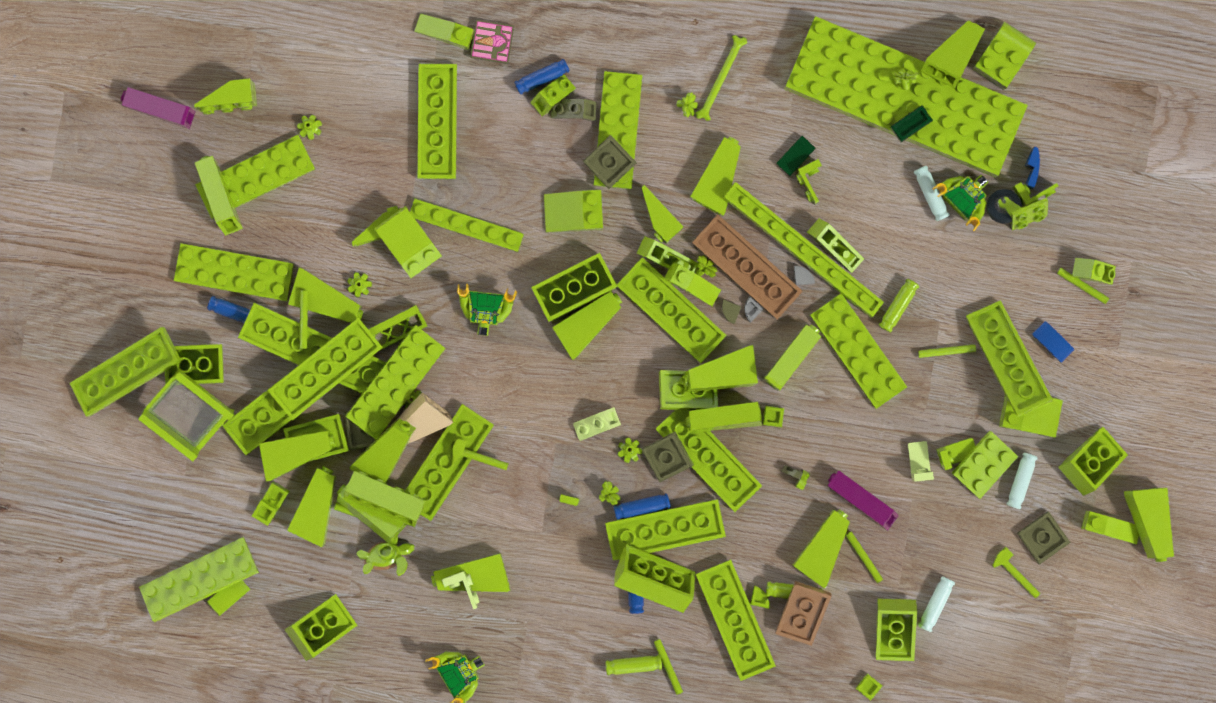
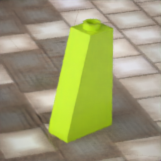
[921,20,985,88]
[690,136,741,217]
[195,156,243,236]
[288,268,364,323]
[552,291,622,360]
[763,324,822,391]
[682,345,758,392]
[686,402,763,432]
[349,418,416,483]
[259,431,335,482]
[287,466,336,547]
[337,484,407,544]
[1124,488,1174,562]
[793,509,850,589]
[431,553,511,592]

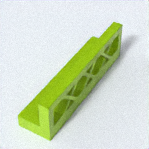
[368,305,428,351]

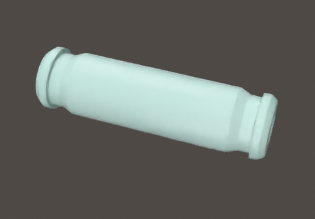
[914,166,950,221]
[1006,452,1038,509]
[918,576,955,632]

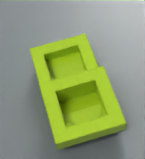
[252,481,290,526]
[207,580,251,616]

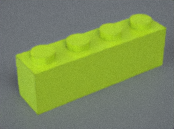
[344,471,426,528]

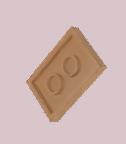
[775,581,832,646]

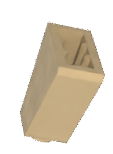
[391,392,453,444]

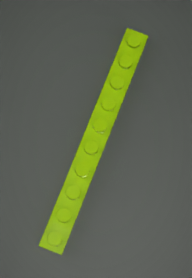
[723,182,884,317]

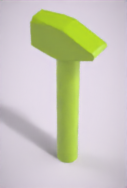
[453,438,509,470]
[992,547,1040,598]

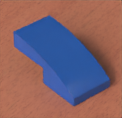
[1025,147,1040,189]
[1032,321,1074,363]

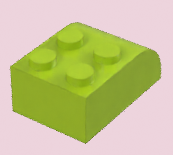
[972,22,1036,90]
[165,344,224,385]

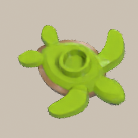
[356,536,415,576]

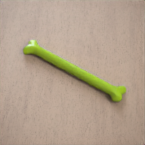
[695,35,747,121]

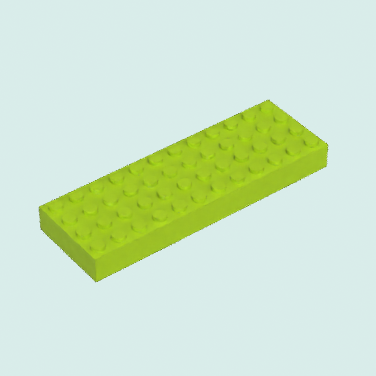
[784,16,1028,178]

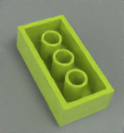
[531,253,617,322]

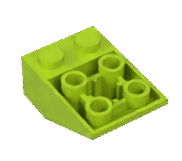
[194,78,257,115]

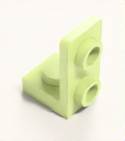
[573,407,621,441]
[908,441,934,482]
[442,571,480,610]

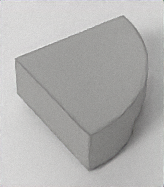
[794,266,815,285]
[744,296,763,323]

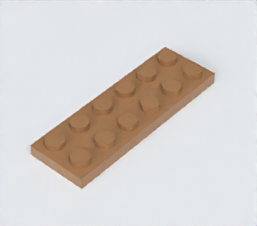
[692,214,803,320]

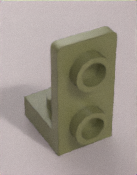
[551,99,596,121]

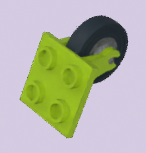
[987,189,1048,231]

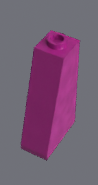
[121,87,196,130]
[827,471,899,531]

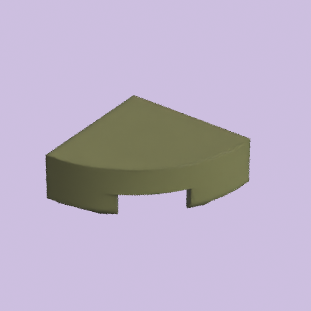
[722,300,741,324]
[781,465,803,479]

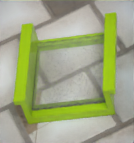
[138,368,234,462]

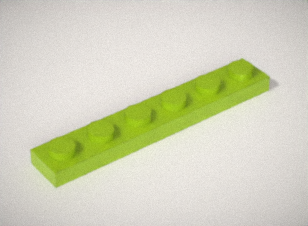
[410,199,524,252]

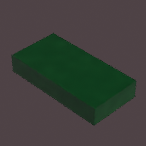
[890,105,933,143]
[776,136,816,176]

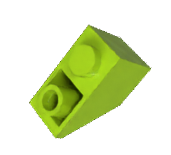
[1072,258,1116,285]

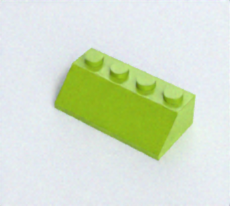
[614,544,695,613]

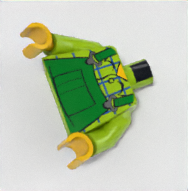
[932,175,989,231]
[457,284,517,336]
[425,651,485,703]

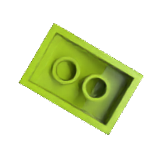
[544,190,603,233]
[375,206,442,278]
[999,395,1063,438]
[1058,427,1128,496]
[284,594,358,661]
[876,598,917,661]

